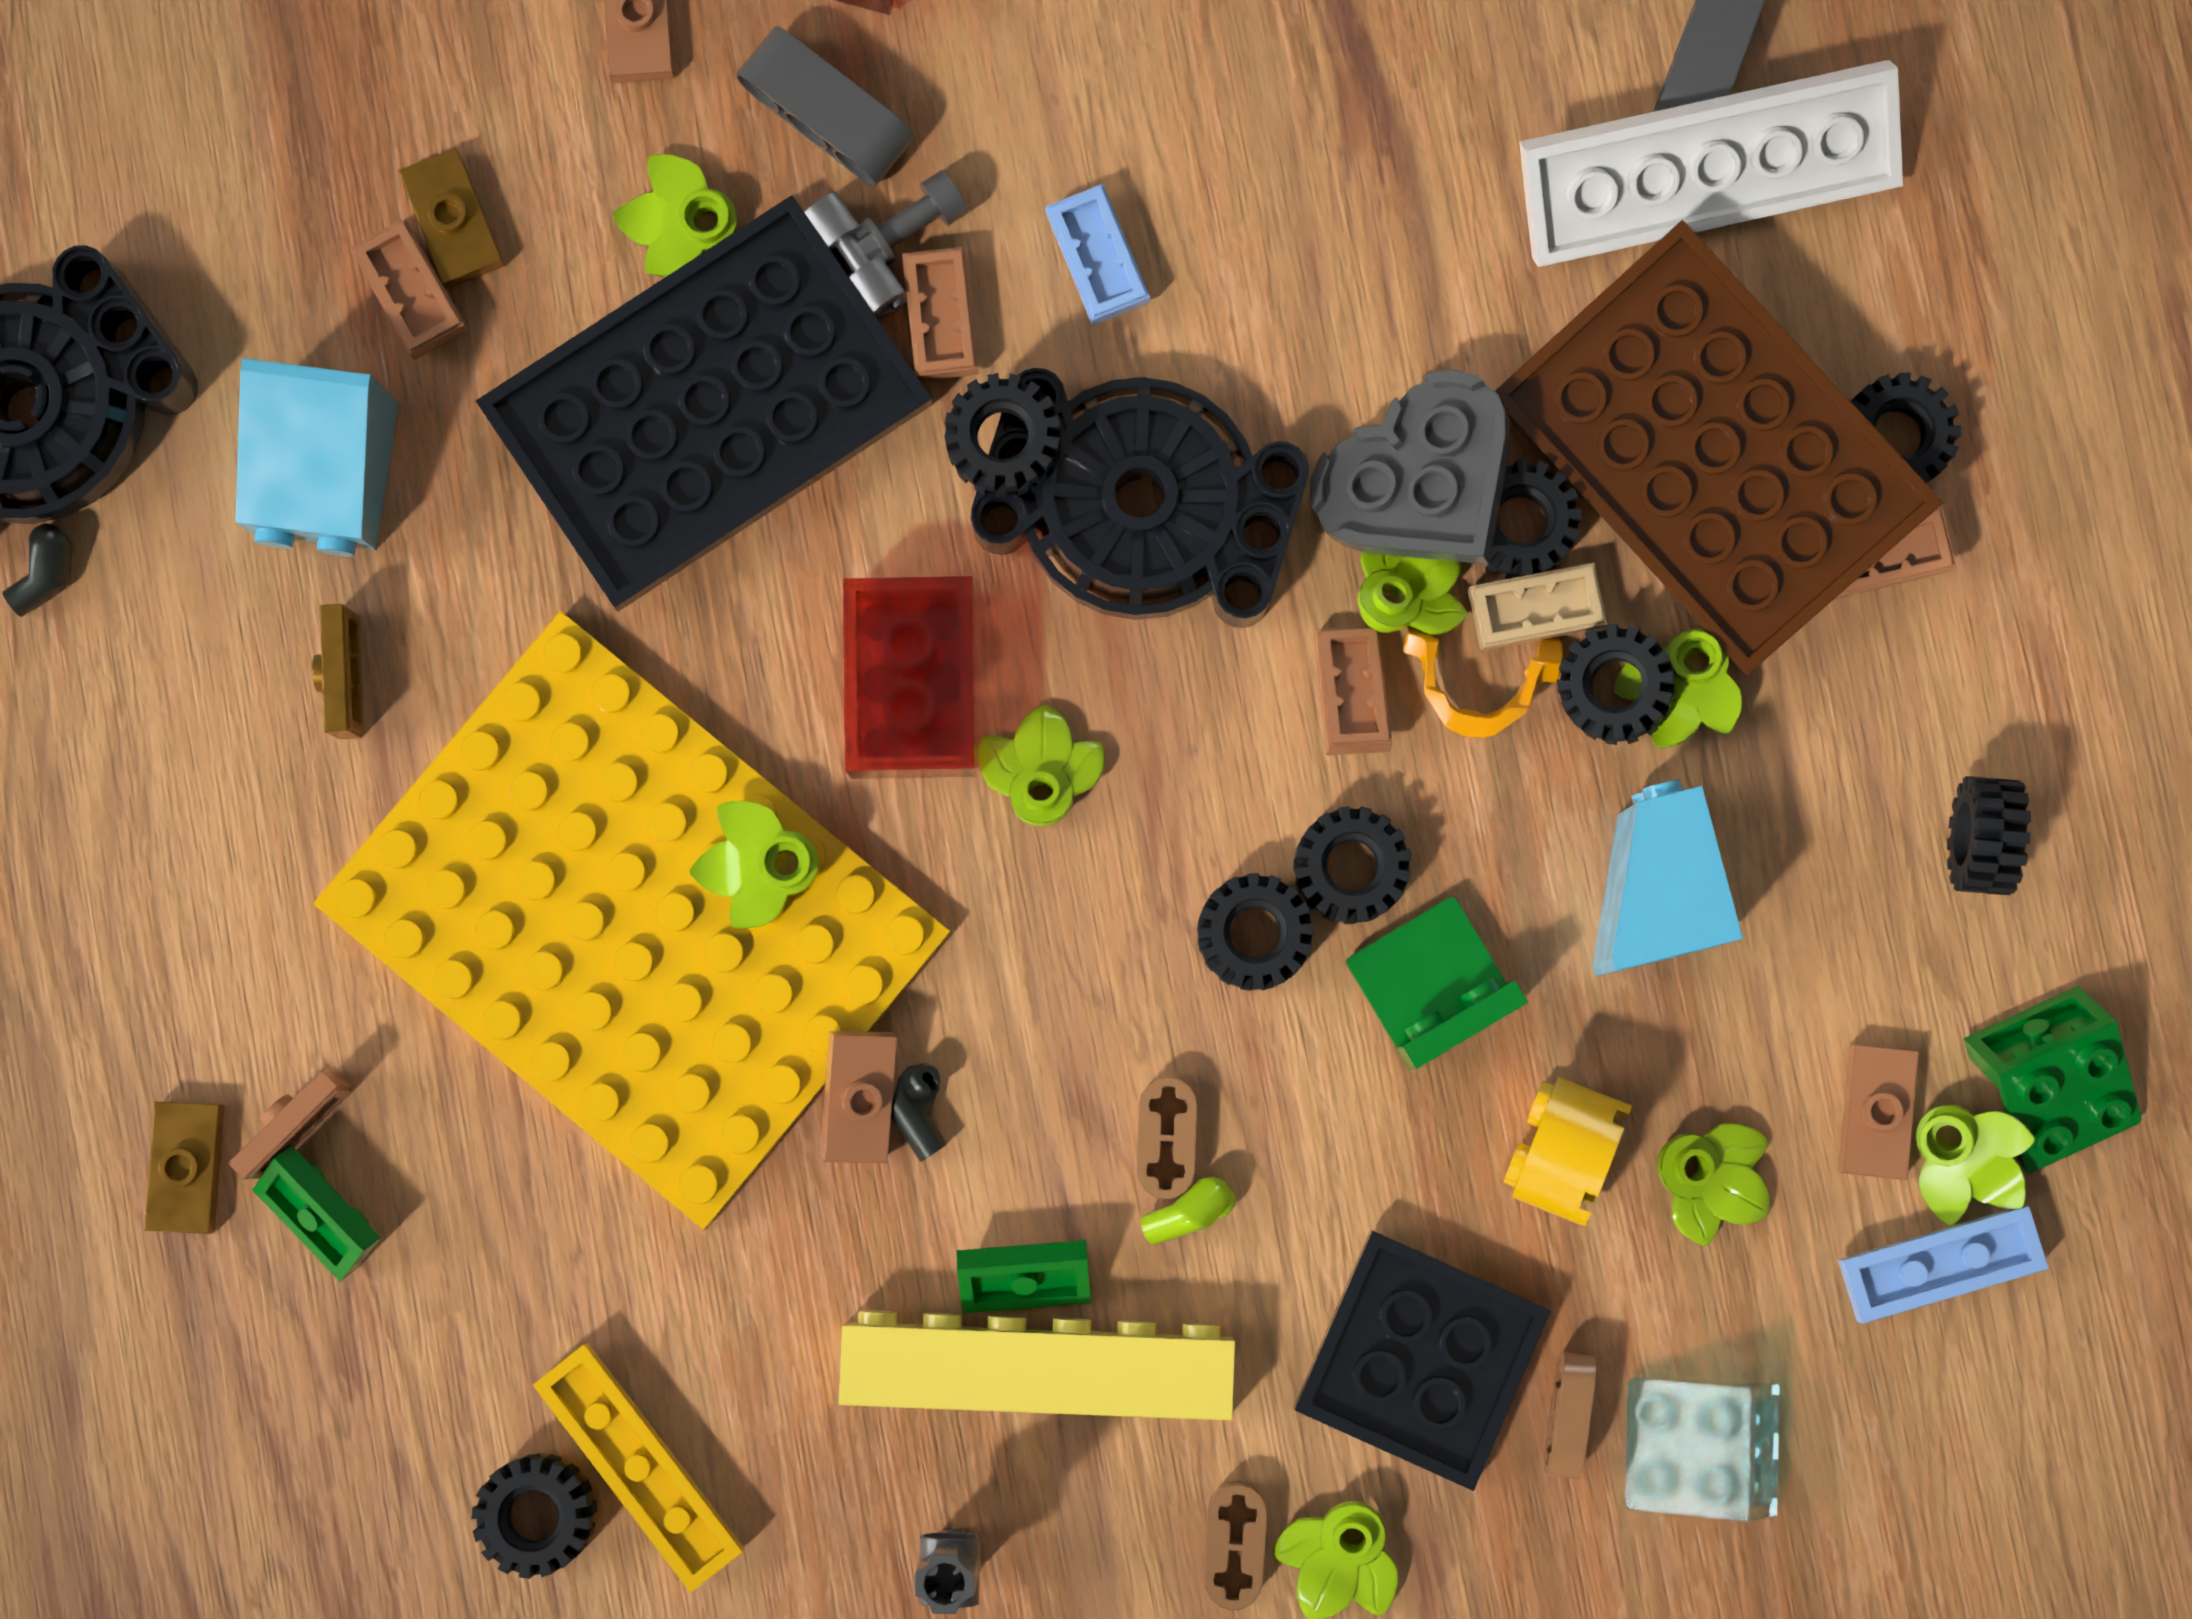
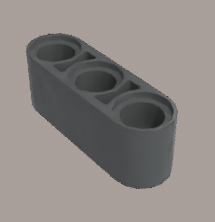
[1653,0,1765,112]
[735,26,915,187]

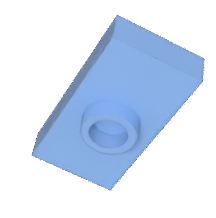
[1045,184,1150,326]

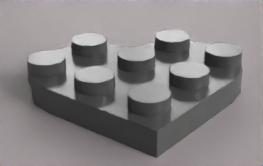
[1310,369,1511,565]

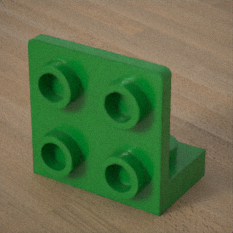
[1346,897,1528,1070]
[1963,986,2142,1173]

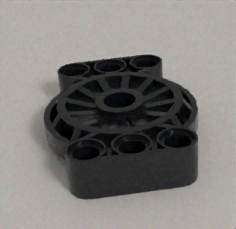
[0,245,198,524]
[970,368,1309,628]

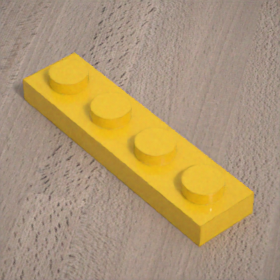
[533,1343,745,1593]

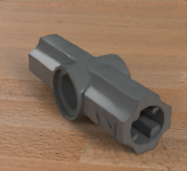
[915,1528,982,1614]

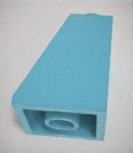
[235,358,399,557]
[1592,779,1743,977]

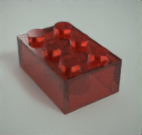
[843,576,978,779]

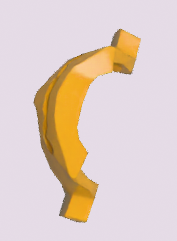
[1403,626,1563,738]

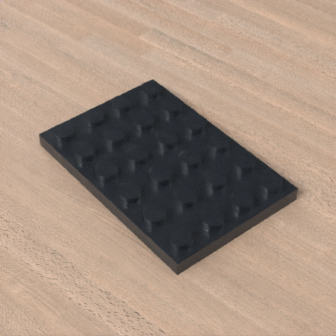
[476,195,933,612]

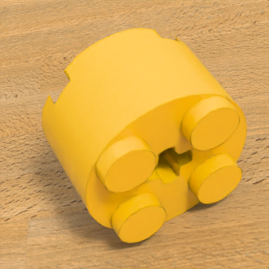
[1503,1077,1632,1227]

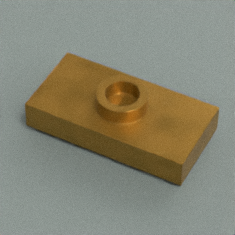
[398,147,505,289]
[312,604,364,739]
[144,1101,225,1234]

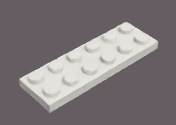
[1519,60,1903,267]

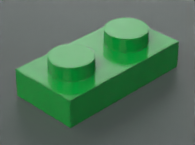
[252,1145,381,1282]
[956,1240,1091,1314]

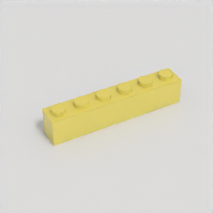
[839,1310,1235,1421]

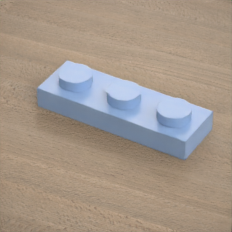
[1838,1206,2049,1324]

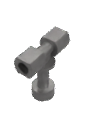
[804,170,969,321]

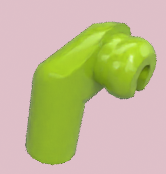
[1141,1177,1236,1245]

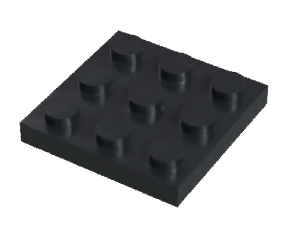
[1293,1230,1551,1491]

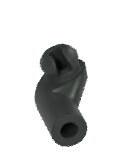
[2,523,72,617]
[891,1063,947,1162]

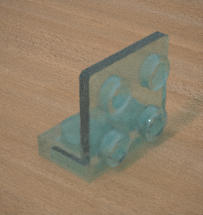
[1625,1378,1779,1522]

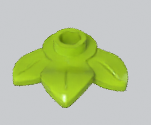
[612,154,738,277]
[1357,552,1468,635]
[1614,629,1742,749]
[978,704,1104,827]
[689,801,819,929]
[1916,1105,2035,1226]
[1656,1123,1770,1246]
[1272,1501,1398,1619]

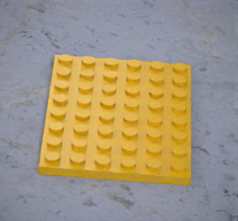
[312,611,951,1230]

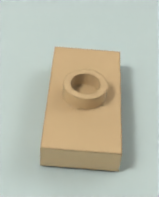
[1468,563,1607,651]

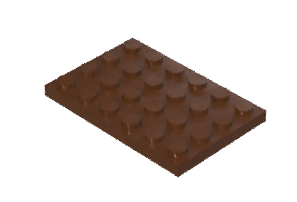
[1494,219,1944,676]

